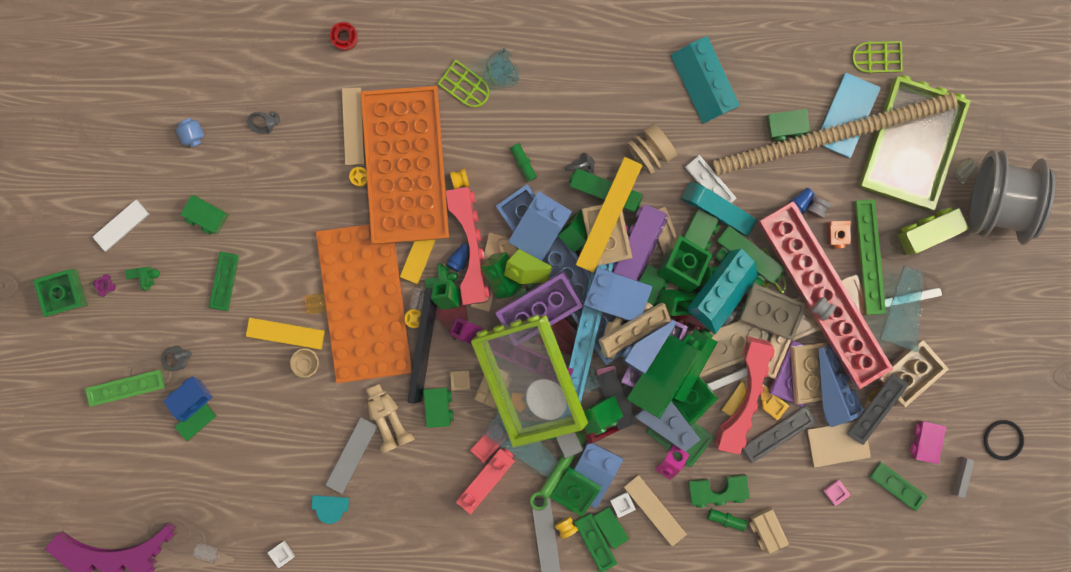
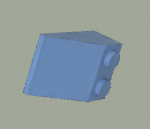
[508,191,572,261]
[584,266,653,320]
[621,321,676,374]
[573,442,623,509]

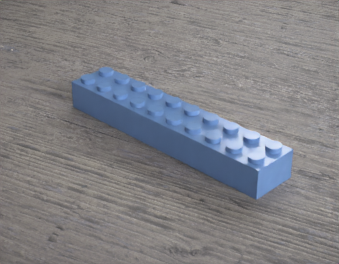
[496,184,637,365]

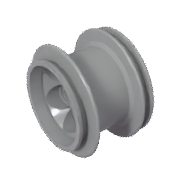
[969,150,1055,245]

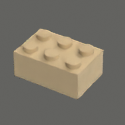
[876,339,949,408]

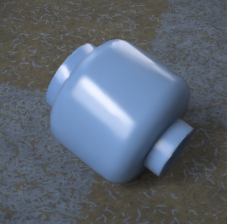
[175,118,204,148]

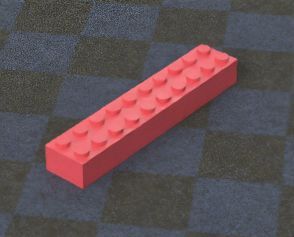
[757,201,893,389]

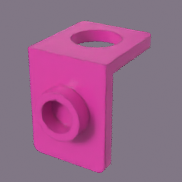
[655,444,689,480]

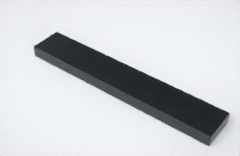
[407,288,437,404]

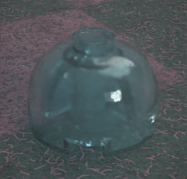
[484,48,520,88]

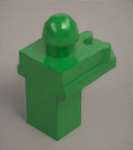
[425,262,459,288]
[125,267,160,291]

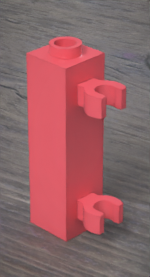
[456,447,515,515]

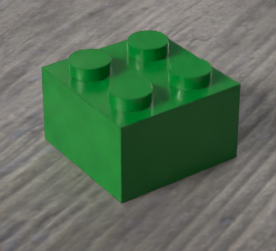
[657,235,713,293]
[33,269,88,317]

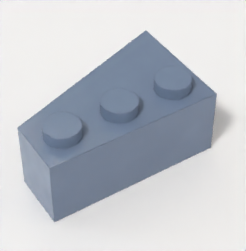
[633,401,700,451]

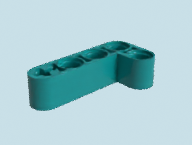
[680,182,757,237]

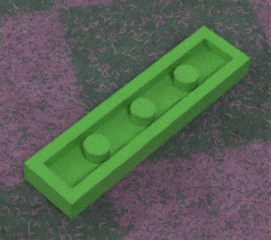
[85,369,166,407]

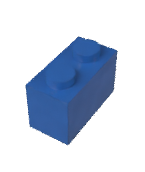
[163,376,213,422]

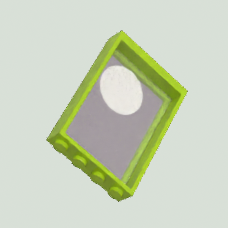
[858,75,971,211]
[471,314,588,448]

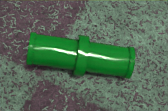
[510,143,538,182]
[707,508,747,532]

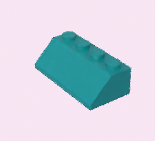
[670,36,740,124]
[687,249,759,334]

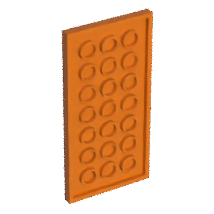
[361,86,449,245]
[316,224,412,383]

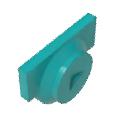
[311,495,349,524]

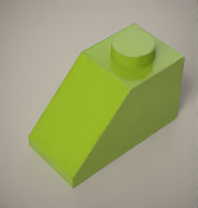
[504,249,552,284]

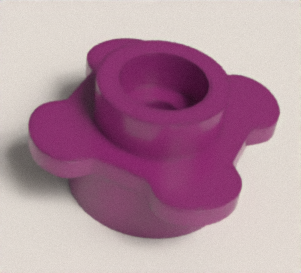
[93,274,116,297]

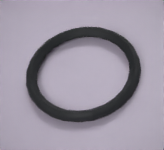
[984,420,1024,460]

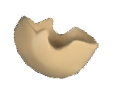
[290,348,319,378]

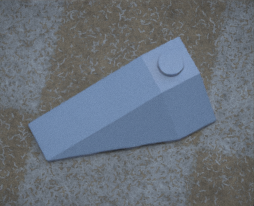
[819,345,864,427]

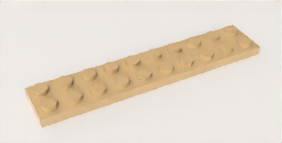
[685,274,865,377]

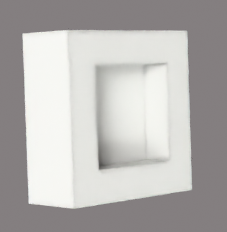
[610,492,636,518]
[268,541,295,568]

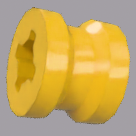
[349,167,367,187]
[450,168,470,189]
[404,309,421,328]
[554,516,578,539]

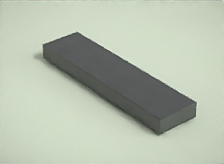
[847,372,909,445]
[742,406,816,463]

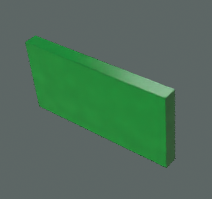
[627,334,701,419]

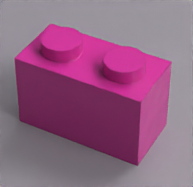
[910,420,946,464]

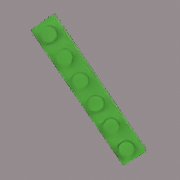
[854,199,886,315]

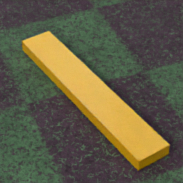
[576,157,643,273]

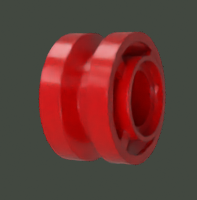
[330,22,358,51]

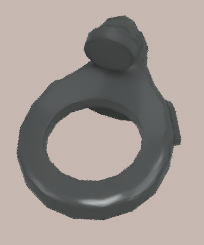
[247,111,280,134]
[565,153,595,174]
[162,346,192,372]

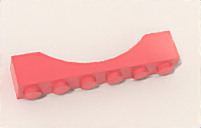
[446,187,490,306]
[715,336,775,455]

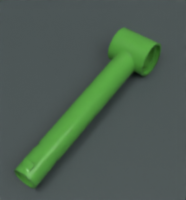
[530,431,587,511]

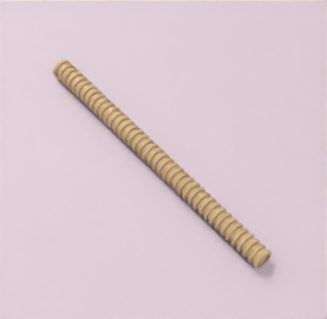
[713,92,958,176]

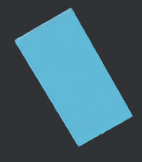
[820,73,881,158]

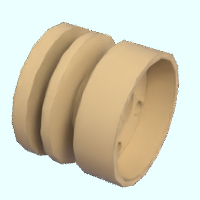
[627,123,678,175]

